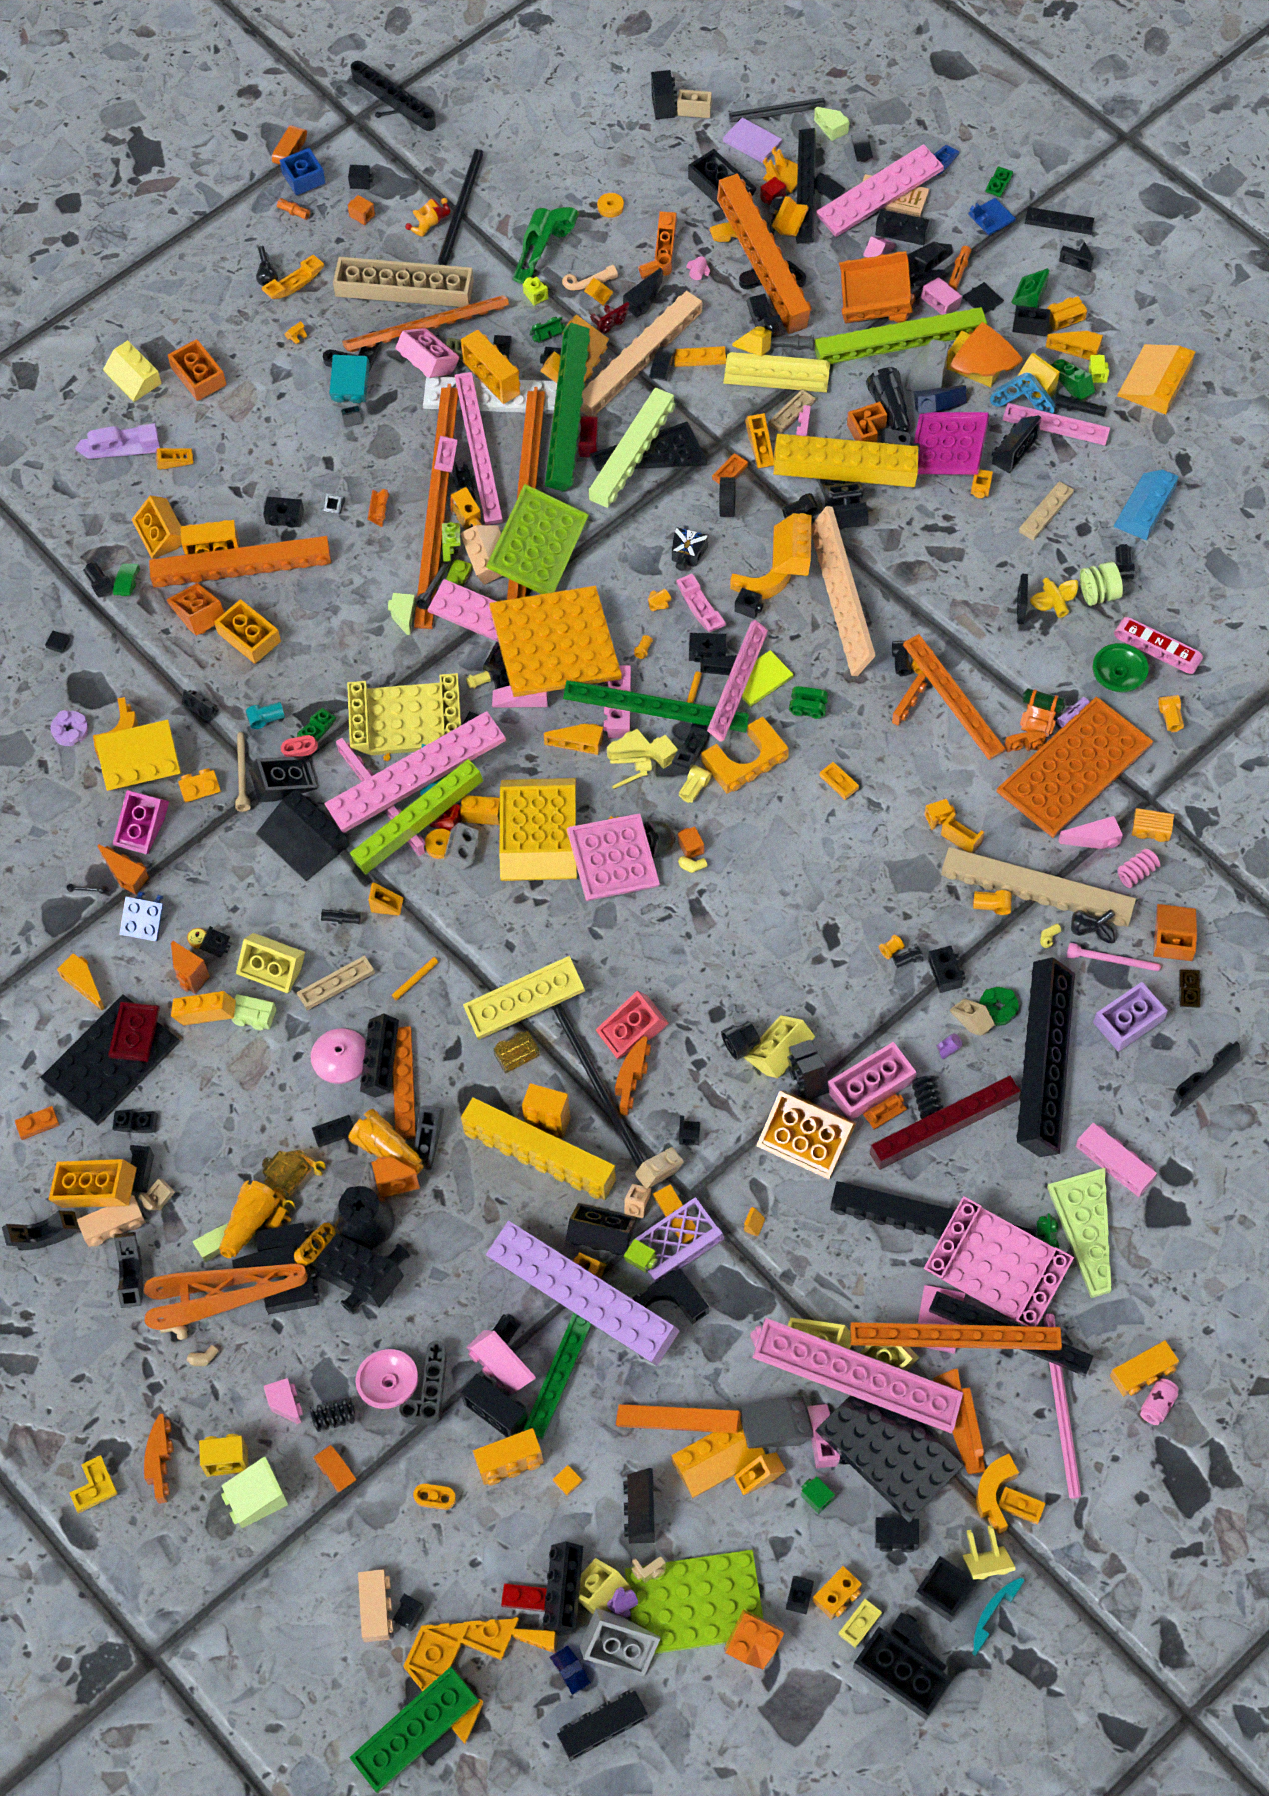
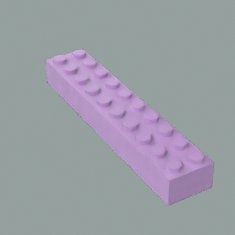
[486,1220,680,1366]

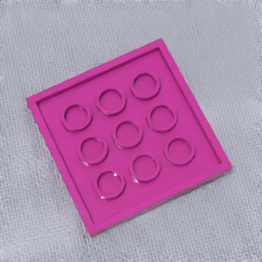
[914,412,990,475]

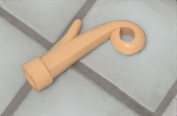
[562,265,618,290]

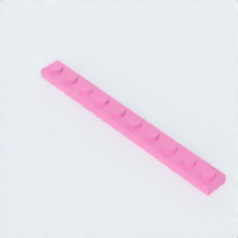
[455,372,503,525]

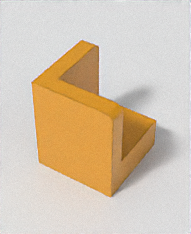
[584,277,613,306]

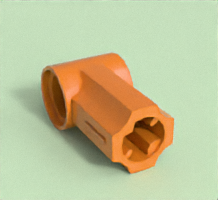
[638,253,673,280]

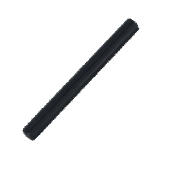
[729,98,825,122]

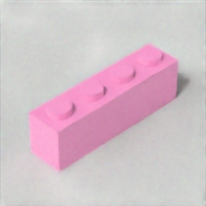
[1075,1123,1157,1197]

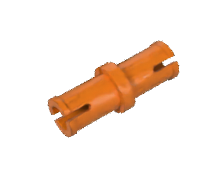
[277,198,311,220]

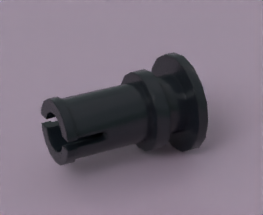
[892,944,924,968]

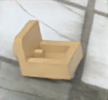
[138,1179,175,1210]
[631,1556,666,1583]

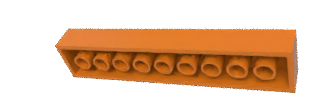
[717,173,811,335]

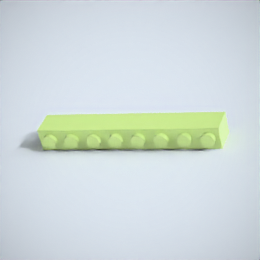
[589,388,675,508]

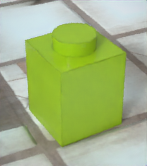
[624,1239,658,1274]

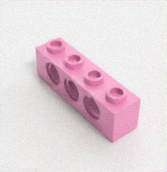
[604,665,631,738]

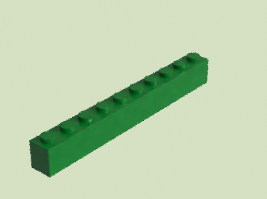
[545,323,591,492]

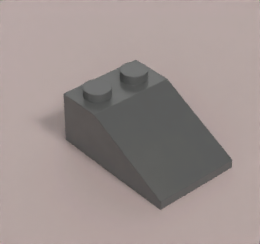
[738,1397,814,1448]

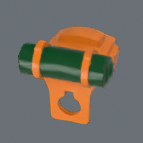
[1020,688,1066,737]

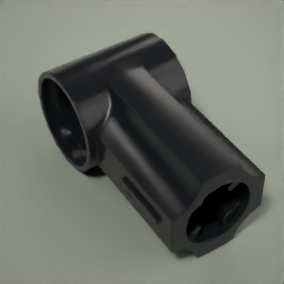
[782,493,820,519]
[1115,544,1135,579]
[83,562,114,598]
[892,640,912,676]

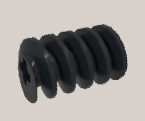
[912,1076,944,1119]
[310,1397,355,1432]

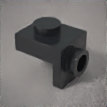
[786,1576,814,1615]

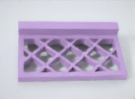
[628,1197,724,1283]

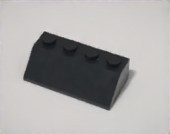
[688,149,756,211]

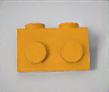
[178,768,221,803]

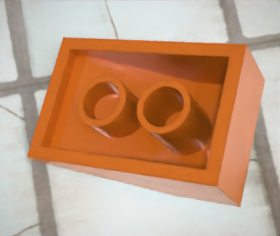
[166,583,225,636]

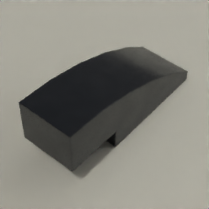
[232,1246,297,1269]

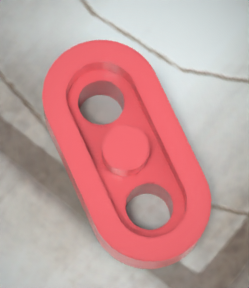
[281,735,318,757]

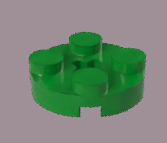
[979,987,1019,1026]

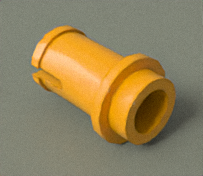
[634,635,653,659]

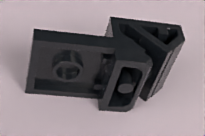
[816,479,869,530]

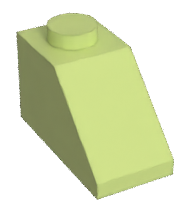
[814,107,850,141]
[388,593,416,635]

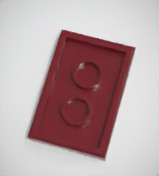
[108,1002,160,1062]

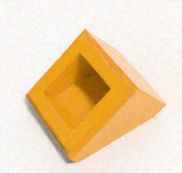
[744,1207,765,1236]

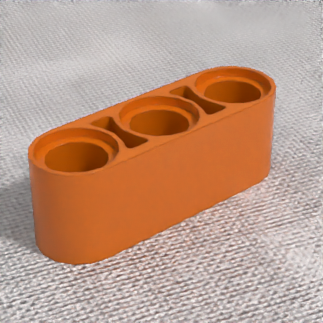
[272,125,307,165]

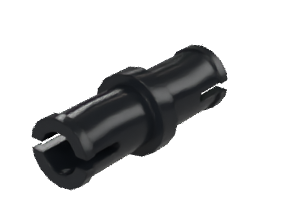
[321,909,361,924]

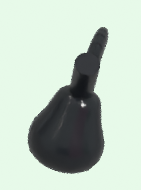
[768,196,785,235]
[256,246,278,286]
[1071,909,1115,944]

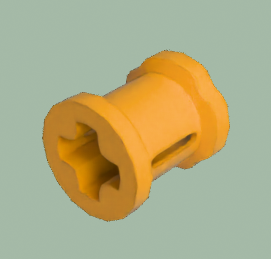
[879,934,905,959]

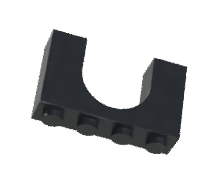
[255,1222,320,1315]
[632,1268,709,1359]

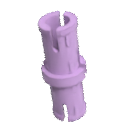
[1057,697,1090,728]

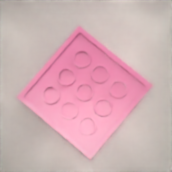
[567,813,660,901]

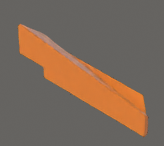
[933,1369,985,1474]

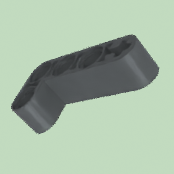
[399,1340,447,1426]

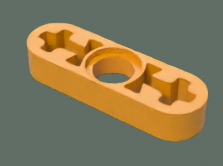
[294,1223,336,1266]

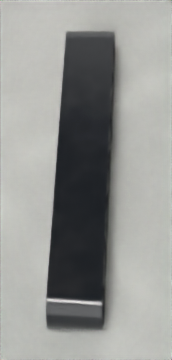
[350,61,436,131]

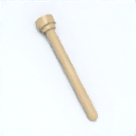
[235,732,251,812]

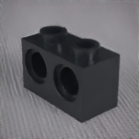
[928,945,965,993]

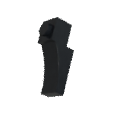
[890,1612,947,1672]

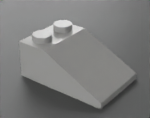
[580,1608,660,1677]

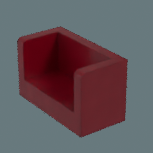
[578,416,598,458]

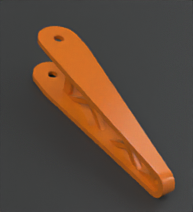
[144,1264,308,1330]

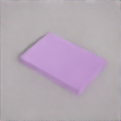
[723,118,782,163]

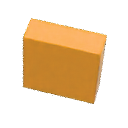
[552,1465,583,1496]

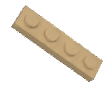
[1019,481,1074,541]
[297,955,375,1010]

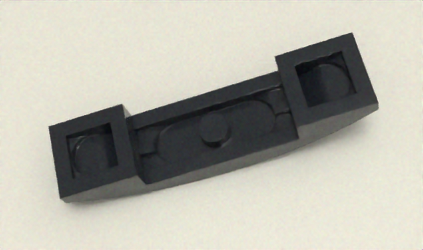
[672,723,710,769]

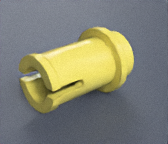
[466,671,491,689]

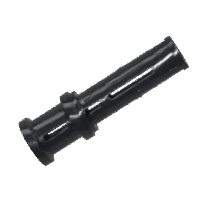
[1054,392,1107,417]

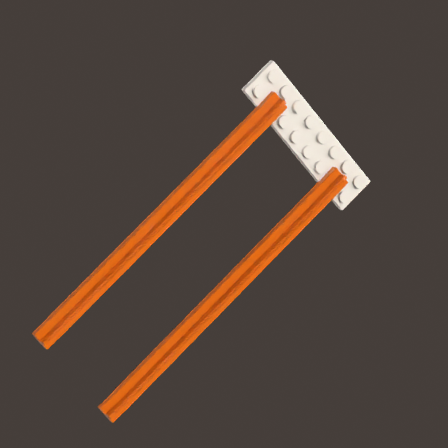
[414,376,557,629]

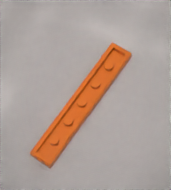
[615,1404,741,1434]

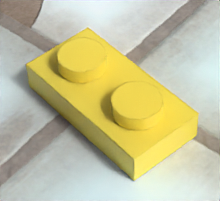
[838,1599,882,1649]

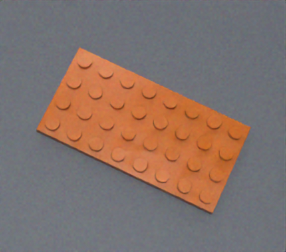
[996,696,1153,838]

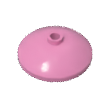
[311,1028,366,1084]
[356,1349,418,1409]

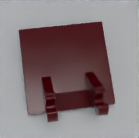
[590,302,630,334]

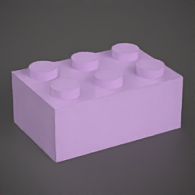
[1093,982,1168,1052]

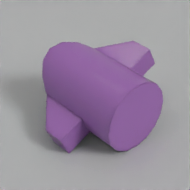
[936,1033,963,1059]
[607,1587,638,1618]

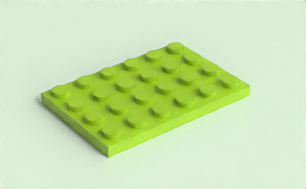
[486,484,589,594]
[625,1550,764,1654]

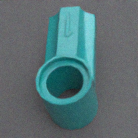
[246,702,285,729]

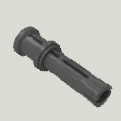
[771,334,814,350]

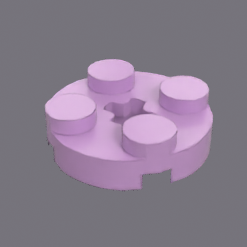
[50,710,89,746]

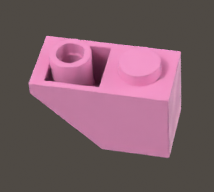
[264,1378,303,1424]

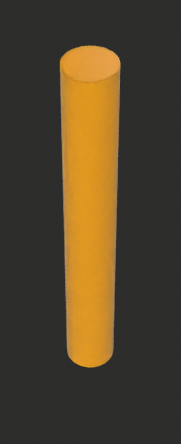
[687,671,702,703]
[391,957,439,1001]

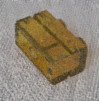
[493,1031,540,1074]

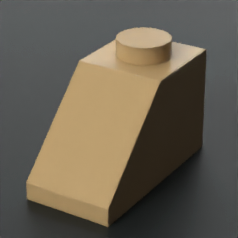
[950,999,995,1036]

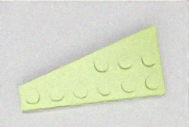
[1047,1168,1111,1298]

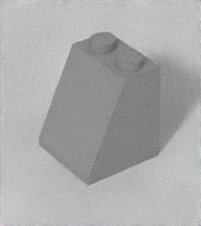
[906,340,949,391]

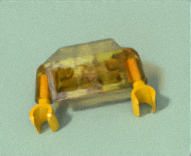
[262,1150,326,1214]

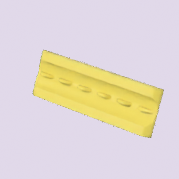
[723,352,830,393]

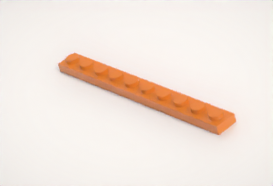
[342,295,509,352]
[850,1322,1062,1350]

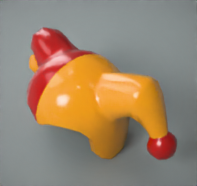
[405,198,451,237]

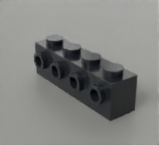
[360,1013,399,1098]
[543,1541,584,1636]
[557,1690,648,1762]

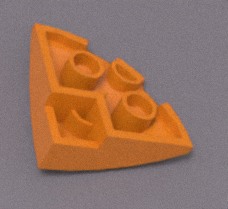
[949,322,1023,377]

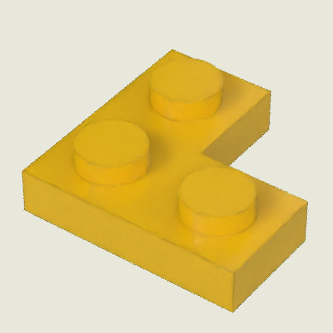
[69,1455,118,1514]

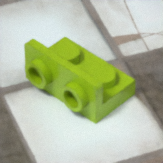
[442,522,461,562]

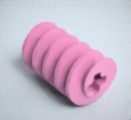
[1117,849,1160,889]

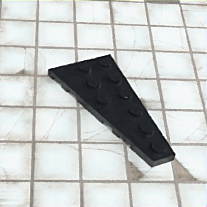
[590,421,707,471]

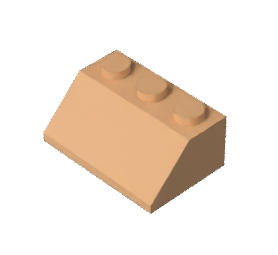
[460,525,502,585]

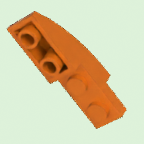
[615,1036,651,1116]
[144,1413,174,1504]

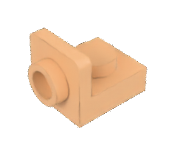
[624,1184,652,1218]

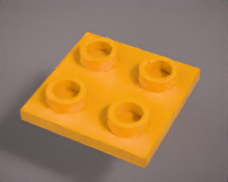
[763,147,798,193]

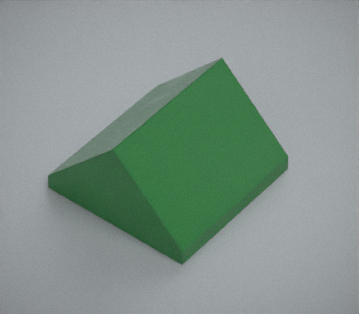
[1011,268,1050,308]

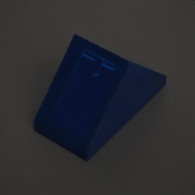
[549,1645,591,1695]

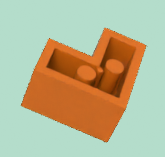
[847,402,887,443]

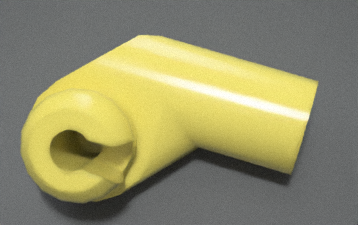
[678,856,707,873]
[1040,924,1061,948]

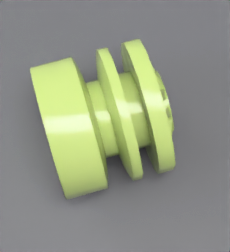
[1080,561,1123,606]

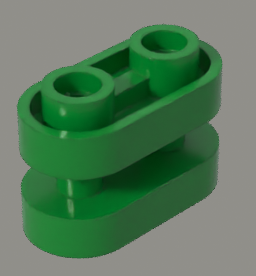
[789,686,829,719]

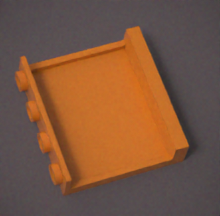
[839,251,913,323]

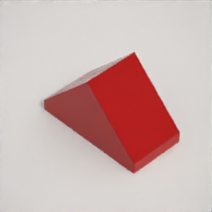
[429,804,462,832]

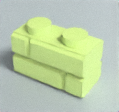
[232,994,276,1030]

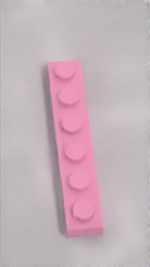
[1003,403,1110,445]

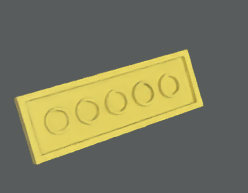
[463,956,585,1040]

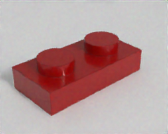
[501,1583,547,1612]

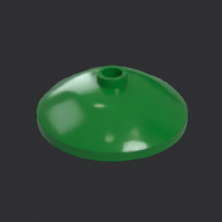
[1092,643,1149,692]

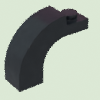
[746,293,781,333]
[2,1210,80,1251]
[114,1232,143,1308]

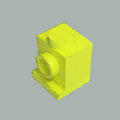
[523,277,548,306]
[1088,355,1109,383]

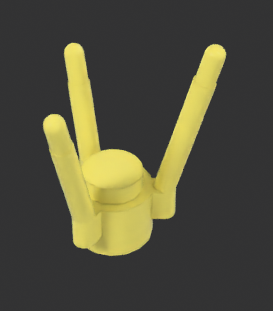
[610,756,652,789]

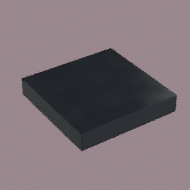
[1017,573,1028,625]

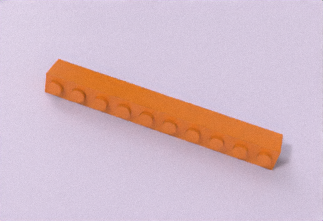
[149,536,331,588]

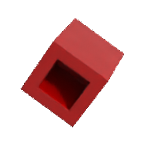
[760,177,786,206]

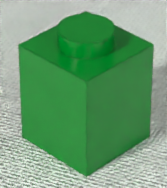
[801,1476,835,1514]

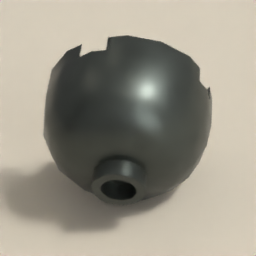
[643,821,676,858]

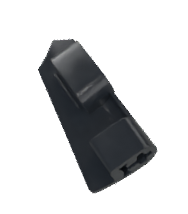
[907,241,953,281]
[1170,1041,1241,1117]

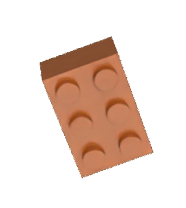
[168,339,227,401]

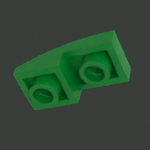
[985,166,1013,198]
[113,563,140,596]
[297,708,336,741]

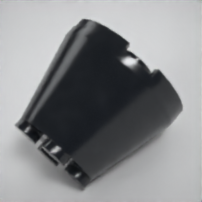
[333,1186,395,1250]

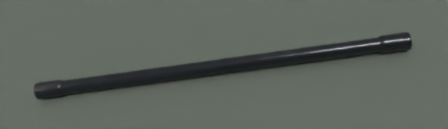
[552,1003,645,1169]

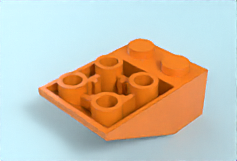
[1153,904,1197,961]

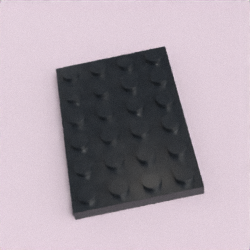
[40,994,180,1126]
[815,1395,964,1522]

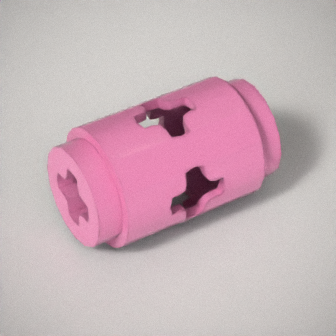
[1140,1379,1179,1425]

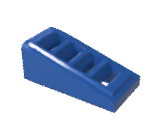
[933,145,960,175]

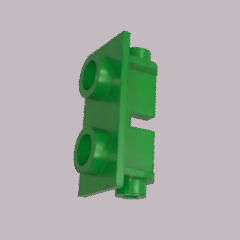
[529,317,565,343]
[1037,1213,1059,1249]

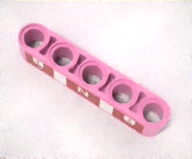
[1114,617,1203,674]

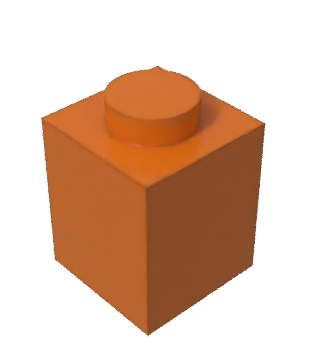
[348,195,375,225]
[678,826,704,859]

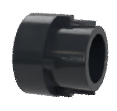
[721,1021,761,1060]

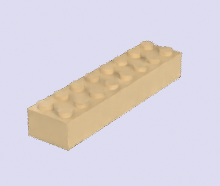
[333,257,474,307]

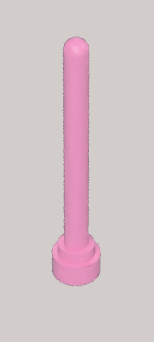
[1067,943,1161,971]

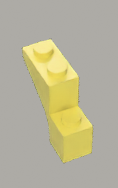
[607,729,678,769]

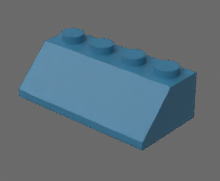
[1114,469,1179,541]

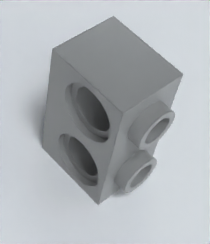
[443,823,479,870]

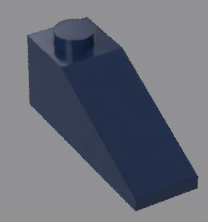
[914,385,967,414]

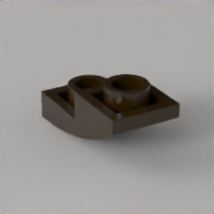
[1179,969,1201,1008]

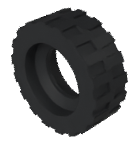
[719,477,736,517]

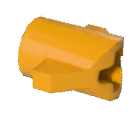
[648,589,671,611]

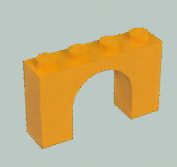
[540,314,609,386]
[701,716,789,794]

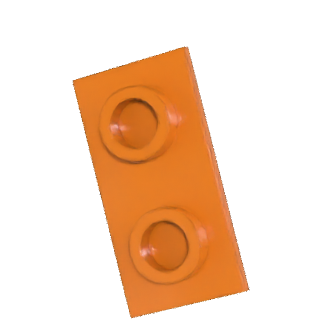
[367,489,389,527]
[863,1094,907,1130]

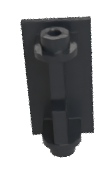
[182,690,219,722]
[492,1314,521,1345]

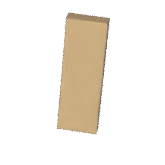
[769,389,816,433]

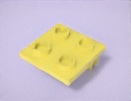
[962,1525,1016,1580]

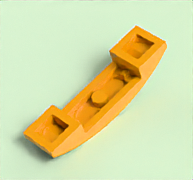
[261,255,324,299]

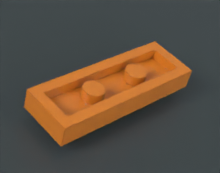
[892,672,927,726]

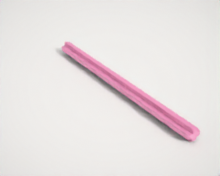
[1043,1314,1081,1499]

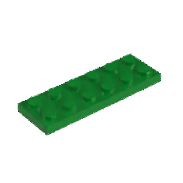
[349,1666,480,1793]

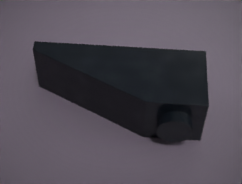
[623,268,663,318]
[414,1105,444,1170]

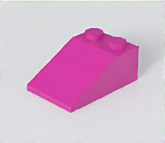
[112,790,169,854]

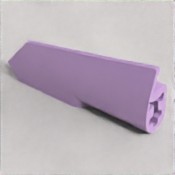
[75,423,160,459]

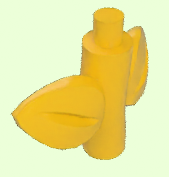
[1030,577,1078,618]

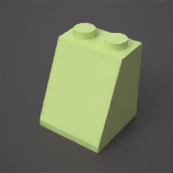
[221,1457,288,1528]

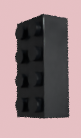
[312,1233,404,1308]
[853,1626,953,1721]

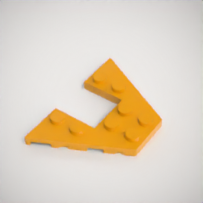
[403,1617,519,1744]

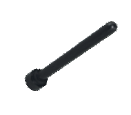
[415,548,458,610]

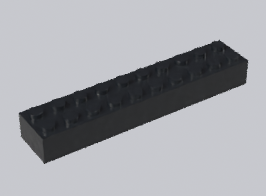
[1016,957,1075,1157]

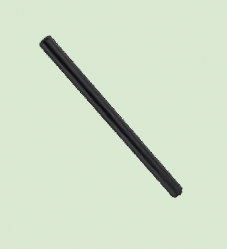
[438,149,483,266]

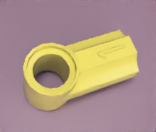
[679,765,712,803]

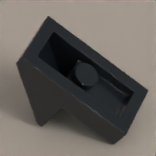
[1059,242,1094,272]

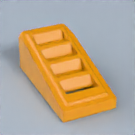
[156,448,194,469]
[511,1628,558,1653]

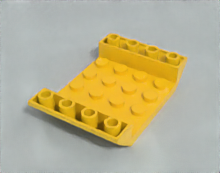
[499,778,577,881]

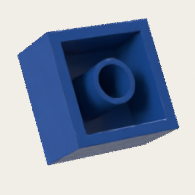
[280,148,326,196]

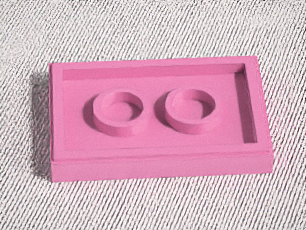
[917,1285,965,1354]

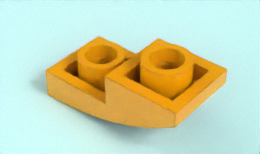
[709,222,737,242]

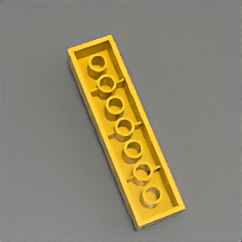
[773,434,918,487]
[461,1097,616,1200]

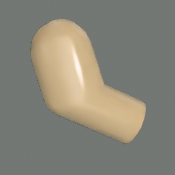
[160,1325,188,1340]
[187,1345,219,1366]

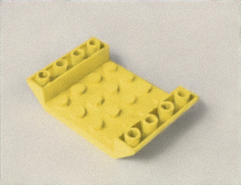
[347,673,461,755]

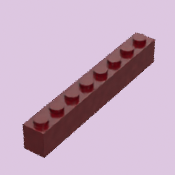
[870,1075,1021,1170]

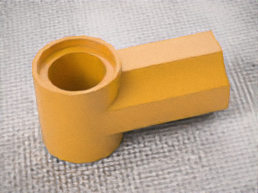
[1158,695,1184,732]
[973,890,1012,915]

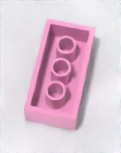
[828,1042,917,1120]

